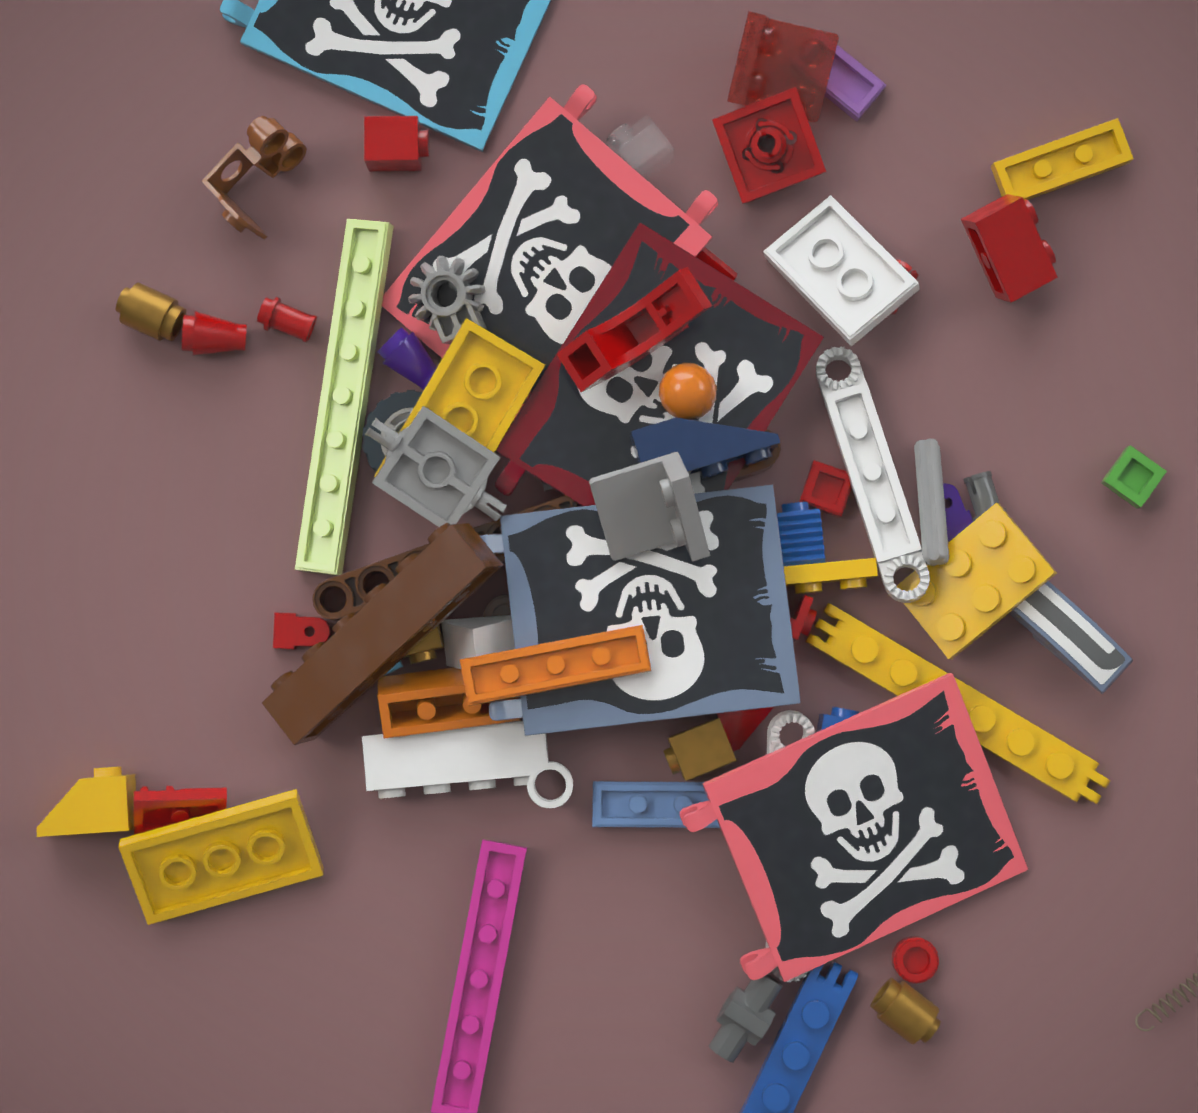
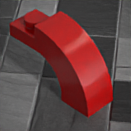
[556,267,712,392]

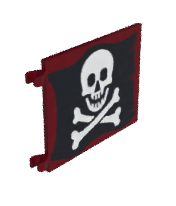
[495,222,824,506]

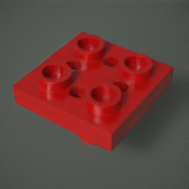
[712,87,827,204]

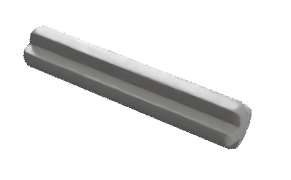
[914,439,949,566]

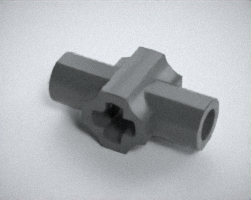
[709,974,783,1063]

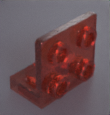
[727,11,839,123]

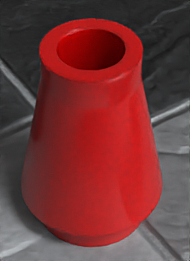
[181,311,247,356]

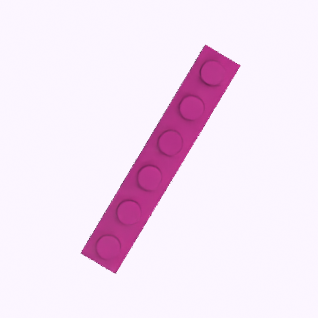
[431,839,527,1113]

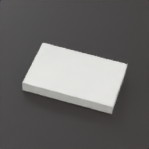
[763,195,920,346]

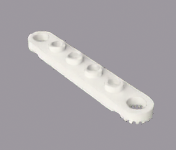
[816,346,930,603]

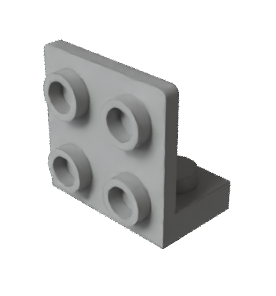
[589,451,710,561]

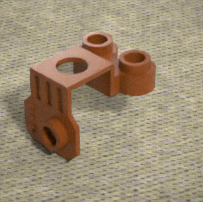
[202,116,307,240]

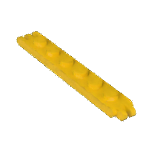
[805,603,1110,804]

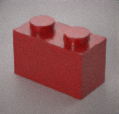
[961,194,1058,303]

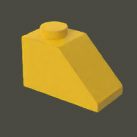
[36,766,136,837]

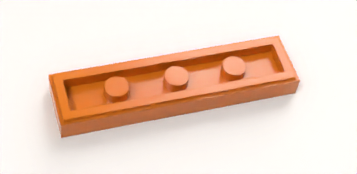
[460,625,651,706]

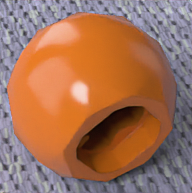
[659,363,717,420]

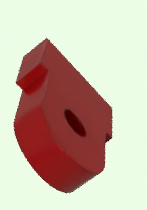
[273,612,331,649]

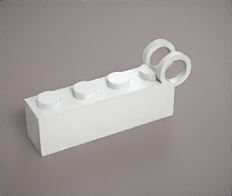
[362,721,573,808]

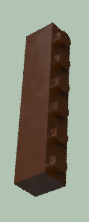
[262,523,503,745]

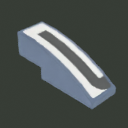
[1008,581,1133,694]

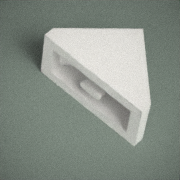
[441,615,515,669]

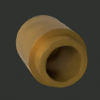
[115,282,187,341]
[870,978,941,1045]

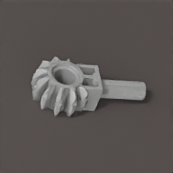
[408,256,486,344]

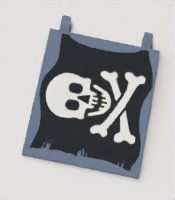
[479,485,801,736]

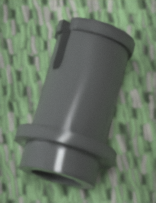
[963,471,1007,522]

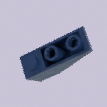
[630,417,780,479]

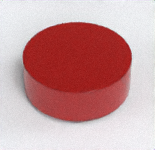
[892,936,939,983]

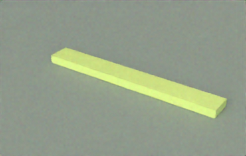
[295,219,394,576]

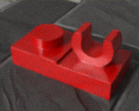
[134,786,227,835]

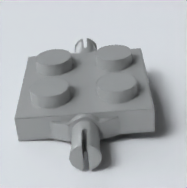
[365,406,507,527]

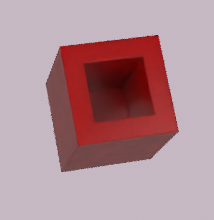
[364,116,430,172]

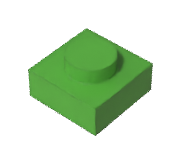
[1101,445,1167,509]

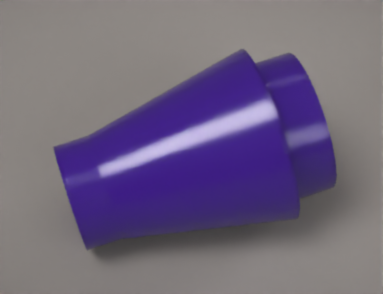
[377,327,437,391]

